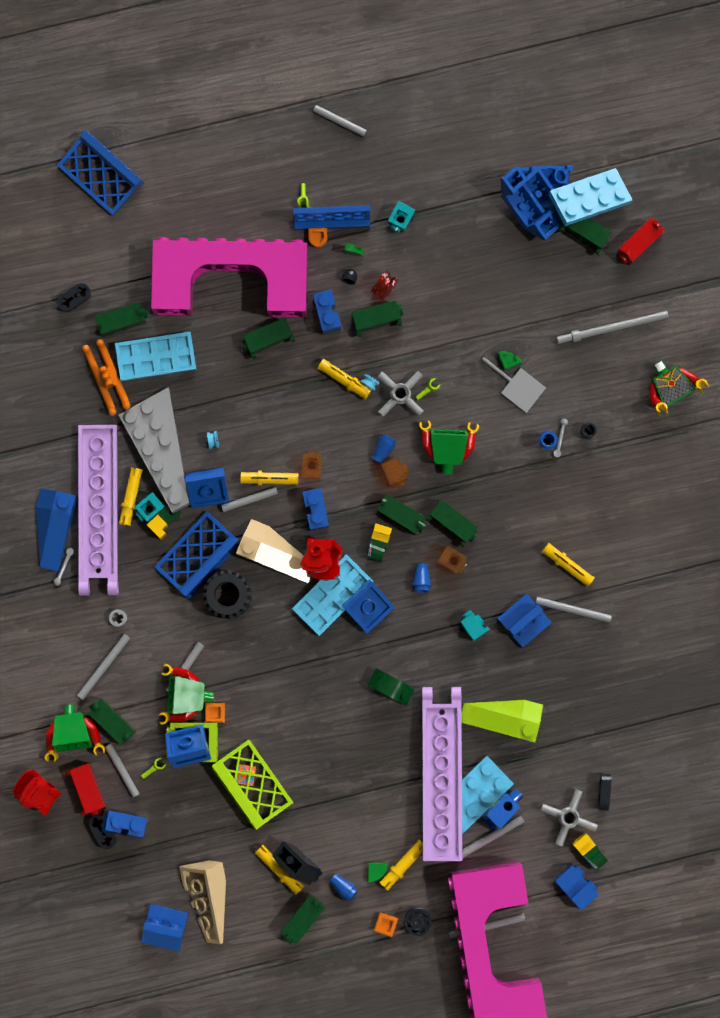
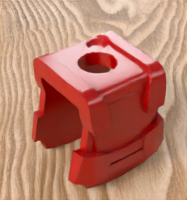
[300,538,343,581]
[12,769,61,815]

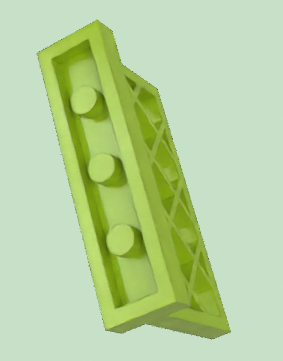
[211,740,293,830]

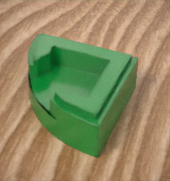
[345,243,364,257]
[497,351,522,371]
[368,862,388,882]

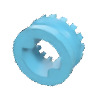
[360,374,379,391]
[207,431,219,449]

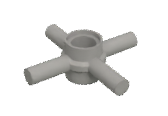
[378,371,423,417]
[540,789,598,846]

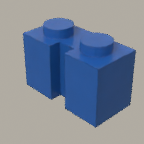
[313,290,341,335]
[302,488,329,531]
[101,811,147,839]
[554,864,599,911]

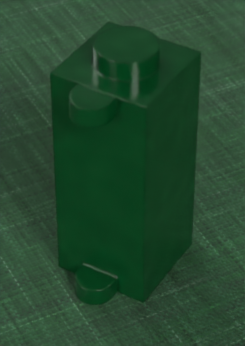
[560,218,612,255]
[352,300,403,337]
[95,302,148,337]
[242,318,295,359]
[376,494,427,535]
[426,499,478,548]
[88,699,136,745]
[281,894,325,945]

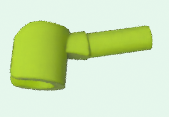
[297,183,310,208]
[415,378,440,400]
[141,758,166,779]

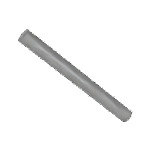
[535,597,612,623]
[77,634,130,700]
[462,816,524,858]
[449,913,526,939]

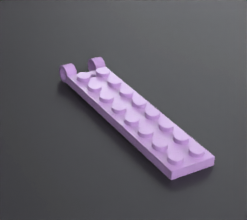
[78,425,119,596]
[422,687,463,861]

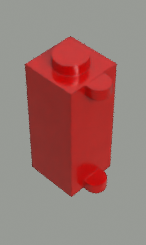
[617,217,665,265]
[65,763,106,816]

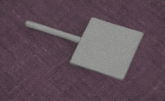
[482,357,546,413]

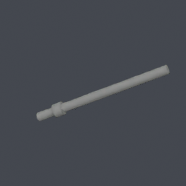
[556,311,669,344]

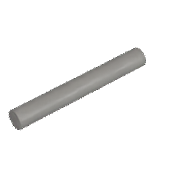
[313,105,367,137]
[221,487,278,512]
[166,642,204,692]
[105,744,139,798]

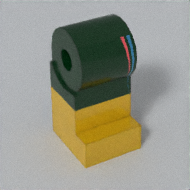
[147,505,181,540]
[366,523,392,562]
[571,833,608,871]

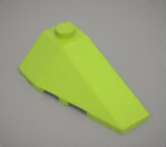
[461,700,543,743]

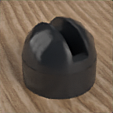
[341,269,357,285]
[580,423,597,439]

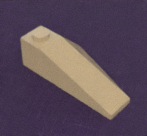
[236,519,311,583]
[179,861,226,944]

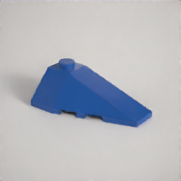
[36,488,78,572]

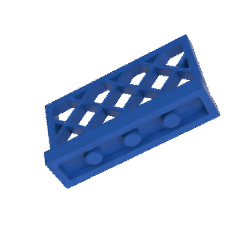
[57,130,144,216]
[293,205,370,230]
[155,511,240,599]

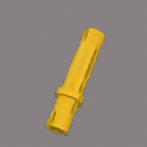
[317,359,372,400]
[118,467,143,526]
[241,470,298,486]
[542,543,595,587]
[379,839,423,891]
[254,845,304,895]

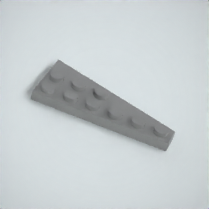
[119,387,190,513]

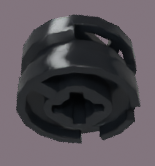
[404,907,432,936]

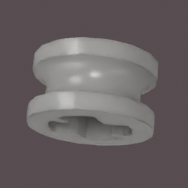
[109,609,127,627]

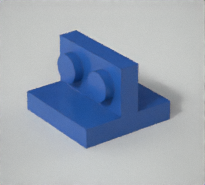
[185,468,229,508]
[497,593,552,648]
[165,724,211,769]
[141,904,189,952]

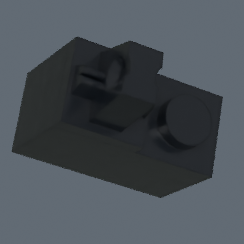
[272,841,323,885]

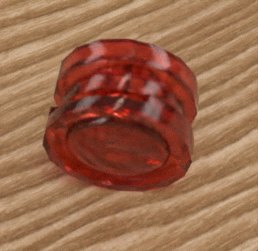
[371,270,399,301]

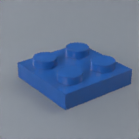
[342,579,395,634]

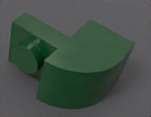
[367,668,415,706]

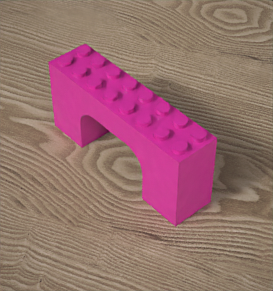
[151,237,308,318]
[448,861,547,1018]

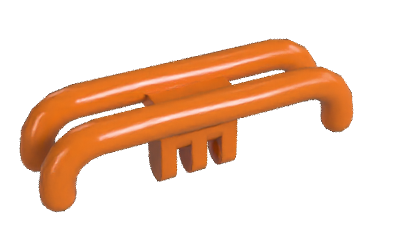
[82,339,131,416]

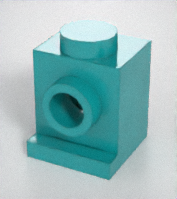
[388,201,415,233]
[135,492,165,523]
[460,610,490,641]

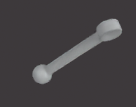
[553,419,568,458]
[54,548,74,586]

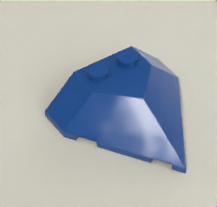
[500,165,573,241]

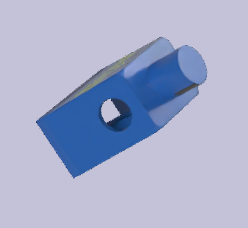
[480,789,523,831]

